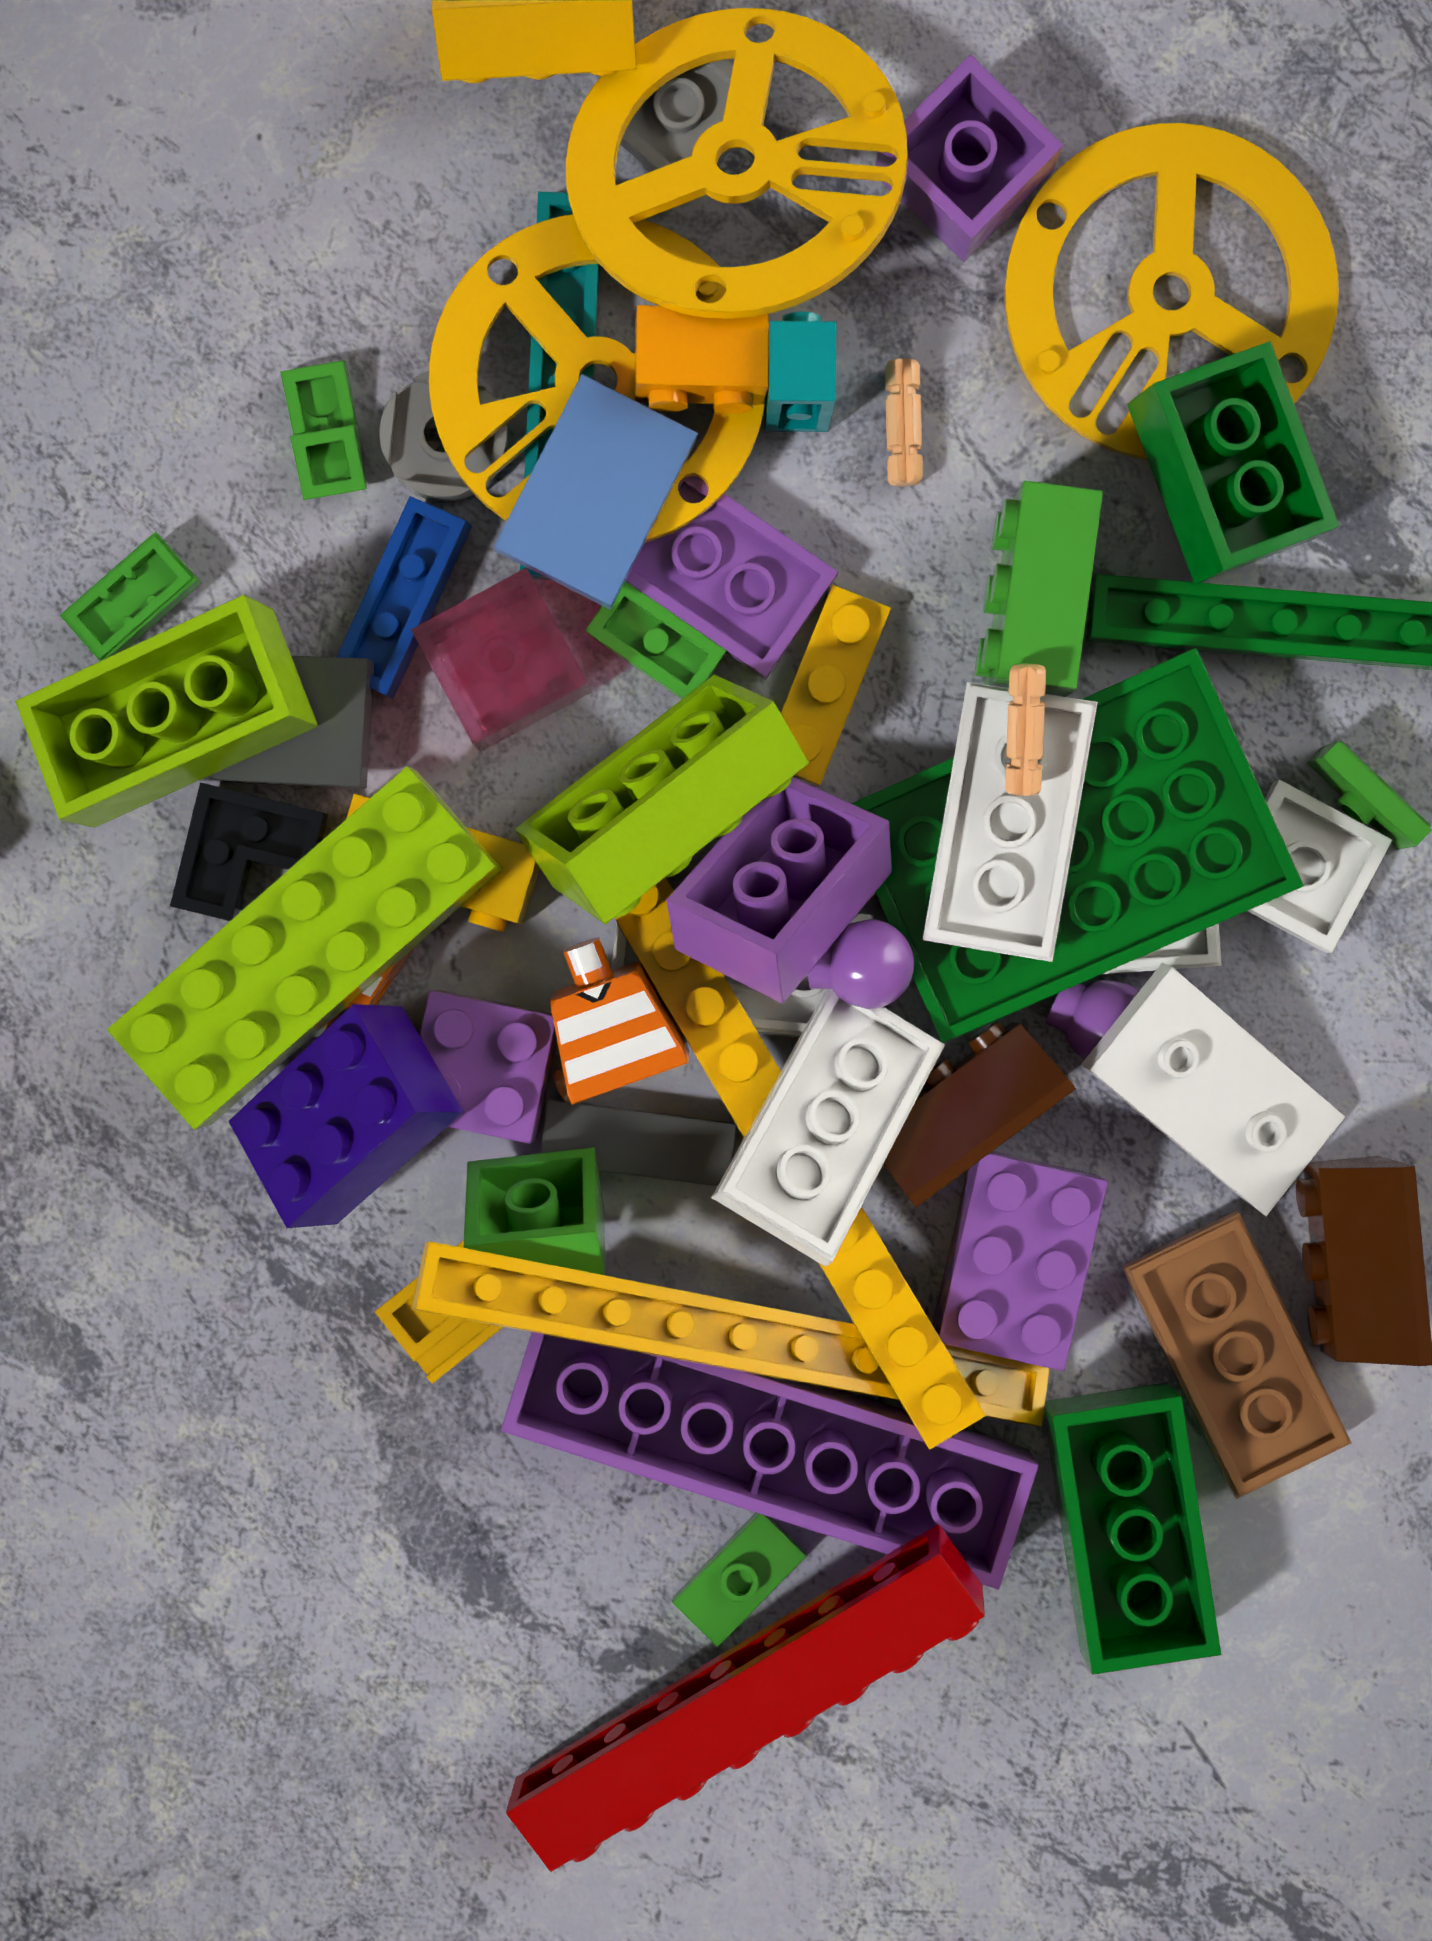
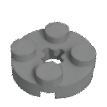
[379,371,509,502]

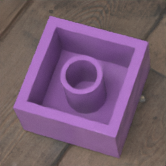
[875,54,1063,262]
[420,990,557,1144]

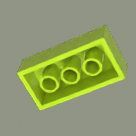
[15,594,318,828]
[514,674,809,925]

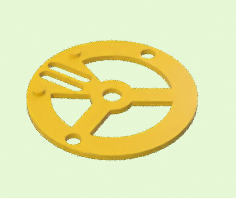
[566,8,908,319]
[1004,123,1339,460]
[429,214,766,543]

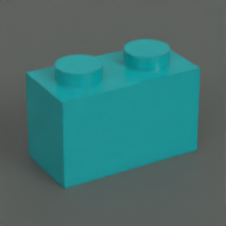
[765,312,837,432]

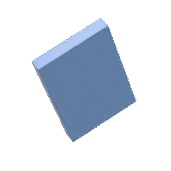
[494,374,698,610]

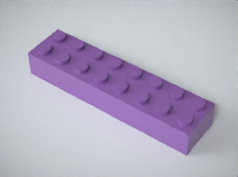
[500,1332,1039,1590]

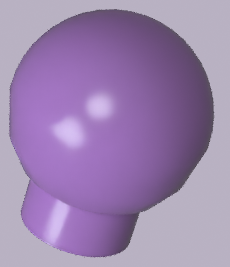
[808,919,914,1009]
[1045,980,1139,1060]

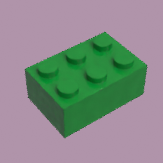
[1127,341,1340,585]

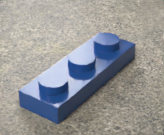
[336,496,472,699]

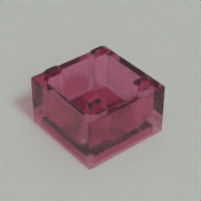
[411,568,592,752]

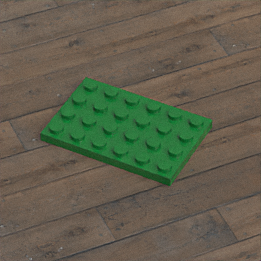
[851,648,1304,1043]

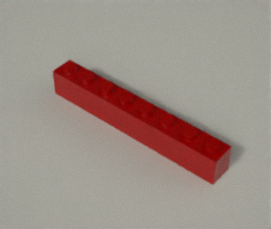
[506,1524,985,1872]

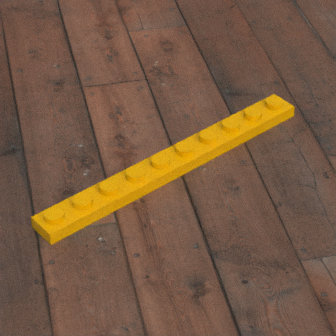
[614,878,986,1450]
[412,1241,1050,1426]

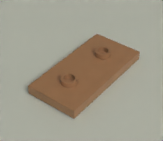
[1121,1211,1352,1499]

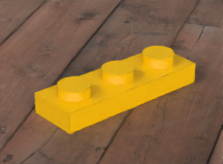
[781,584,891,787]

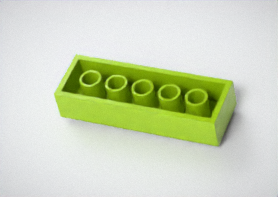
[107,766,503,1130]

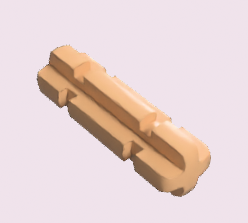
[885,358,923,487]
[1005,663,1046,796]

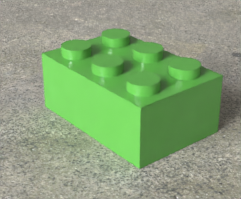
[975,480,1103,697]

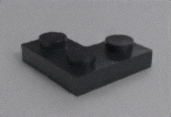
[170,782,328,921]

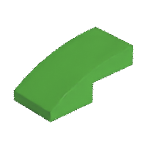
[280,360,367,500]

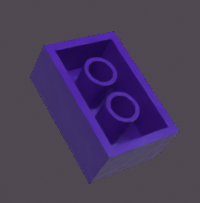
[228,1004,464,1228]

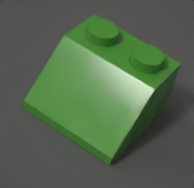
[464,1147,606,1275]

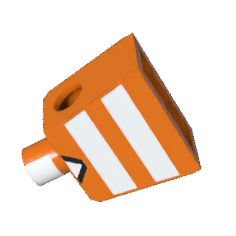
[550,937,690,1105]

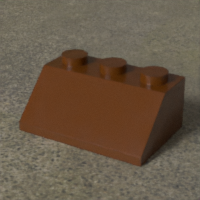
[883,1020,1076,1208]
[1296,1156,1432,1366]

